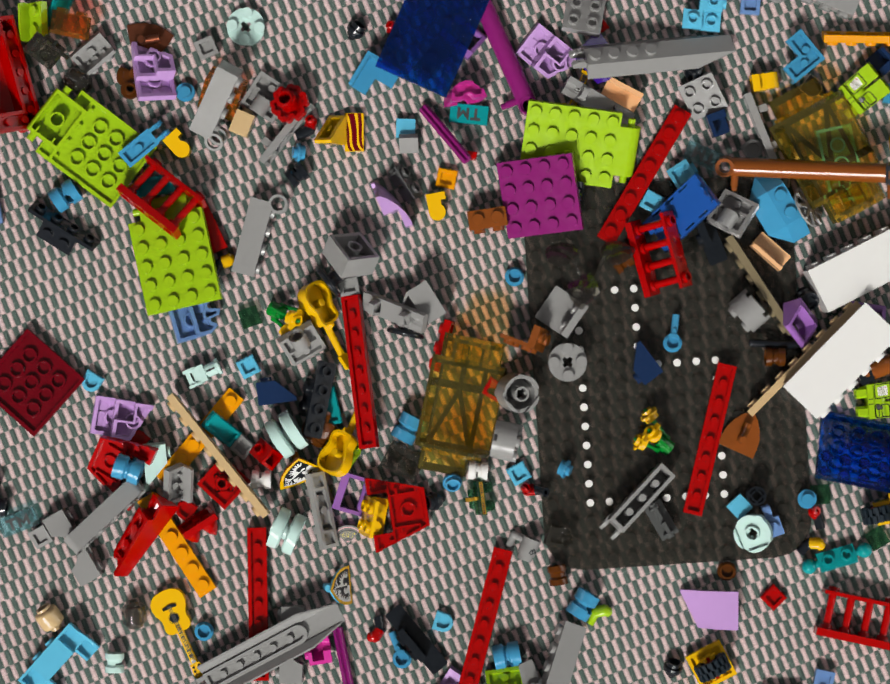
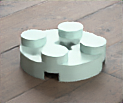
[226,7,265,46]
[733,514,773,553]

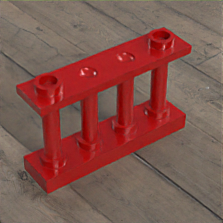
[116,155,207,240]
[624,210,693,298]
[813,585,890,650]

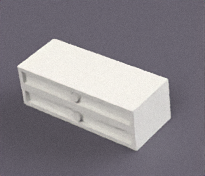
[803,226,890,313]
[783,302,890,419]

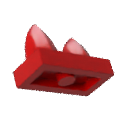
[177,506,218,543]

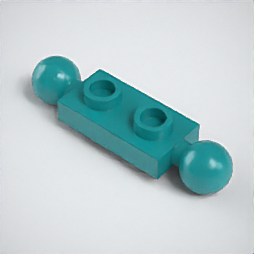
[801,542,872,574]

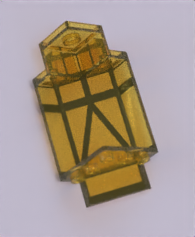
[768,77,886,224]
[415,332,507,477]

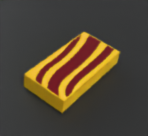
[344,113,364,152]

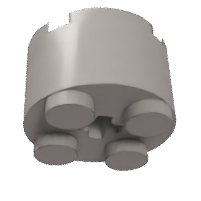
[727,288,771,332]
[548,343,587,382]
[494,372,539,413]
[489,420,523,462]

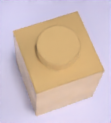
[229,107,256,139]

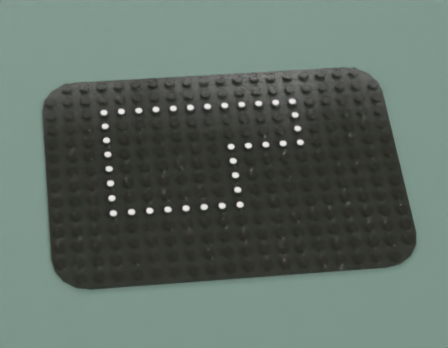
[524,176,812,570]

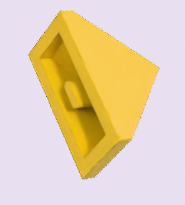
[314,115,347,145]

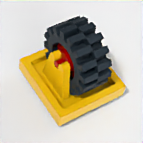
[860,489,890,526]
[685,639,737,684]

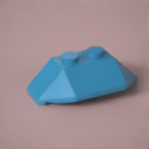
[749,177,810,243]

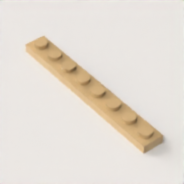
[747,301,862,417]
[167,393,271,518]

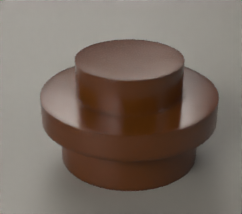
[717,561,736,581]

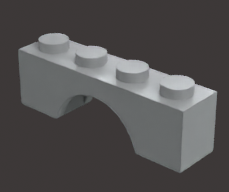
[42,508,104,587]
[276,604,306,684]

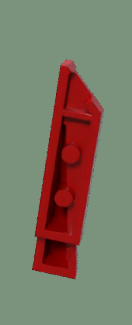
[114,493,179,577]

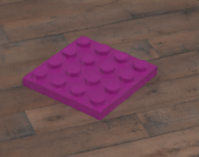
[496,152,584,239]

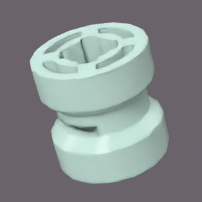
[105,652,124,673]

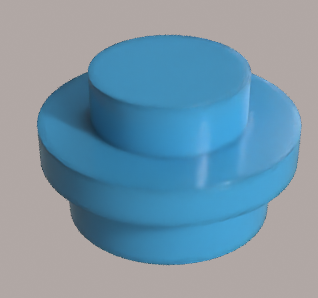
[176,83,195,102]
[292,143,306,162]
[505,267,524,286]
[557,460,573,479]
[443,473,462,492]
[797,489,817,509]
[194,621,214,641]

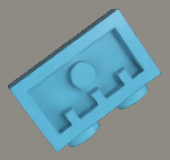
[666,159,708,189]

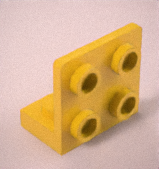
[357,495,388,539]

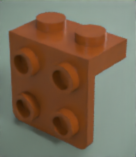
[499,324,551,355]

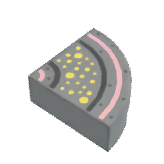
[336,525,359,544]

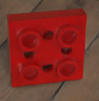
[197,463,251,510]

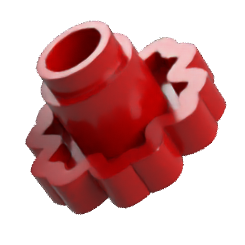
[270,84,310,124]

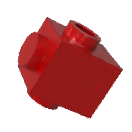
[249,438,283,471]

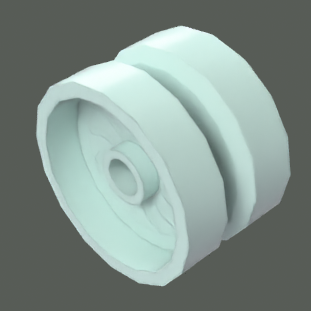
[264,410,309,459]
[266,506,307,556]

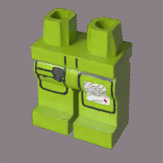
[835,62,890,119]
[853,381,890,419]

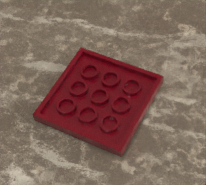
[0,328,85,437]

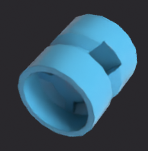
[47,178,84,213]
[391,411,424,446]
[111,453,145,485]
[565,586,600,622]
[491,640,522,670]

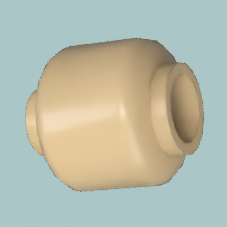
[35,603,64,632]

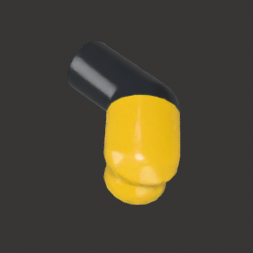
[215,253,235,276]
[796,537,826,556]

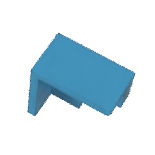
[783,29,825,85]
[348,50,402,96]

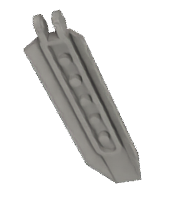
[568,35,735,79]
[191,603,345,684]

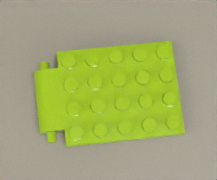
[26,85,157,208]
[520,99,641,188]
[128,192,223,316]

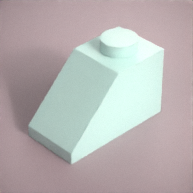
[144,441,171,484]

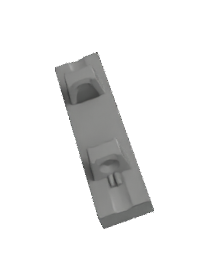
[560,76,635,124]
[742,92,783,159]
[258,103,315,167]
[362,290,428,334]
[305,471,339,550]

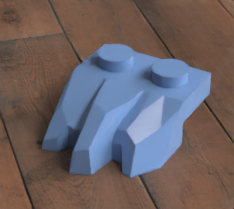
[168,302,220,344]

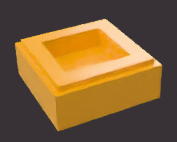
[435,167,458,190]

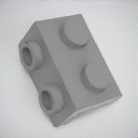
[69,31,116,77]
[163,462,194,503]

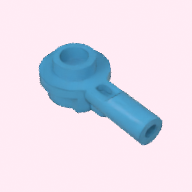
[663,314,682,353]
[388,631,412,669]

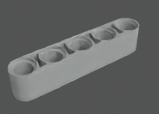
[64,481,146,555]

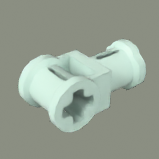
[182,358,223,389]

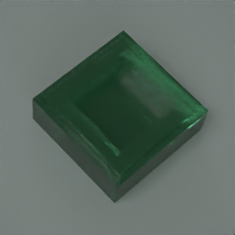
[238,305,262,329]
[809,484,830,504]
[863,526,890,551]

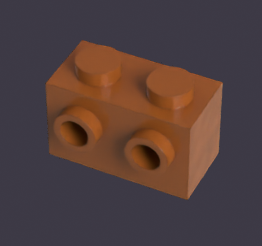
[467,206,508,234]

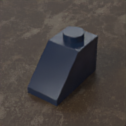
[632,341,663,385]
[256,377,298,406]

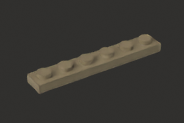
[724,235,791,335]

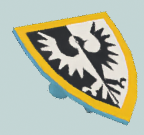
[323,565,352,605]

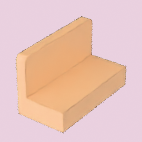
[601,77,644,113]
[749,232,791,271]

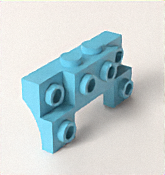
[681,0,727,33]
[18,622,100,684]

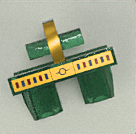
[463,480,495,515]

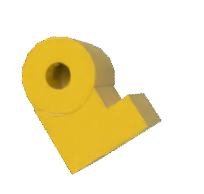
[749,72,780,93]
[162,128,191,159]
[426,191,446,221]

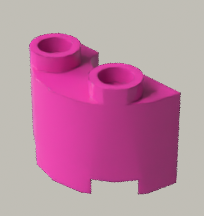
[444,80,487,107]
[304,635,333,666]

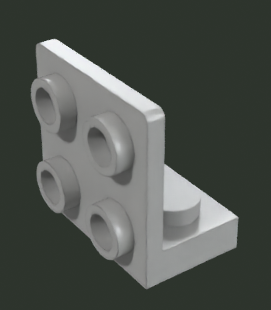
[535,286,589,339]

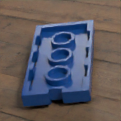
[642,173,721,253]

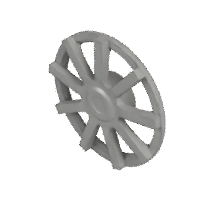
[794,187,823,227]

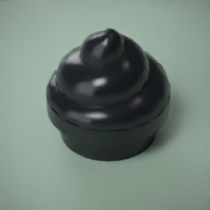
[347,20,366,40]
[684,66,704,82]
[425,491,445,511]
[663,658,683,678]

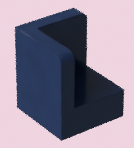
[866,46,890,77]
[704,109,730,138]

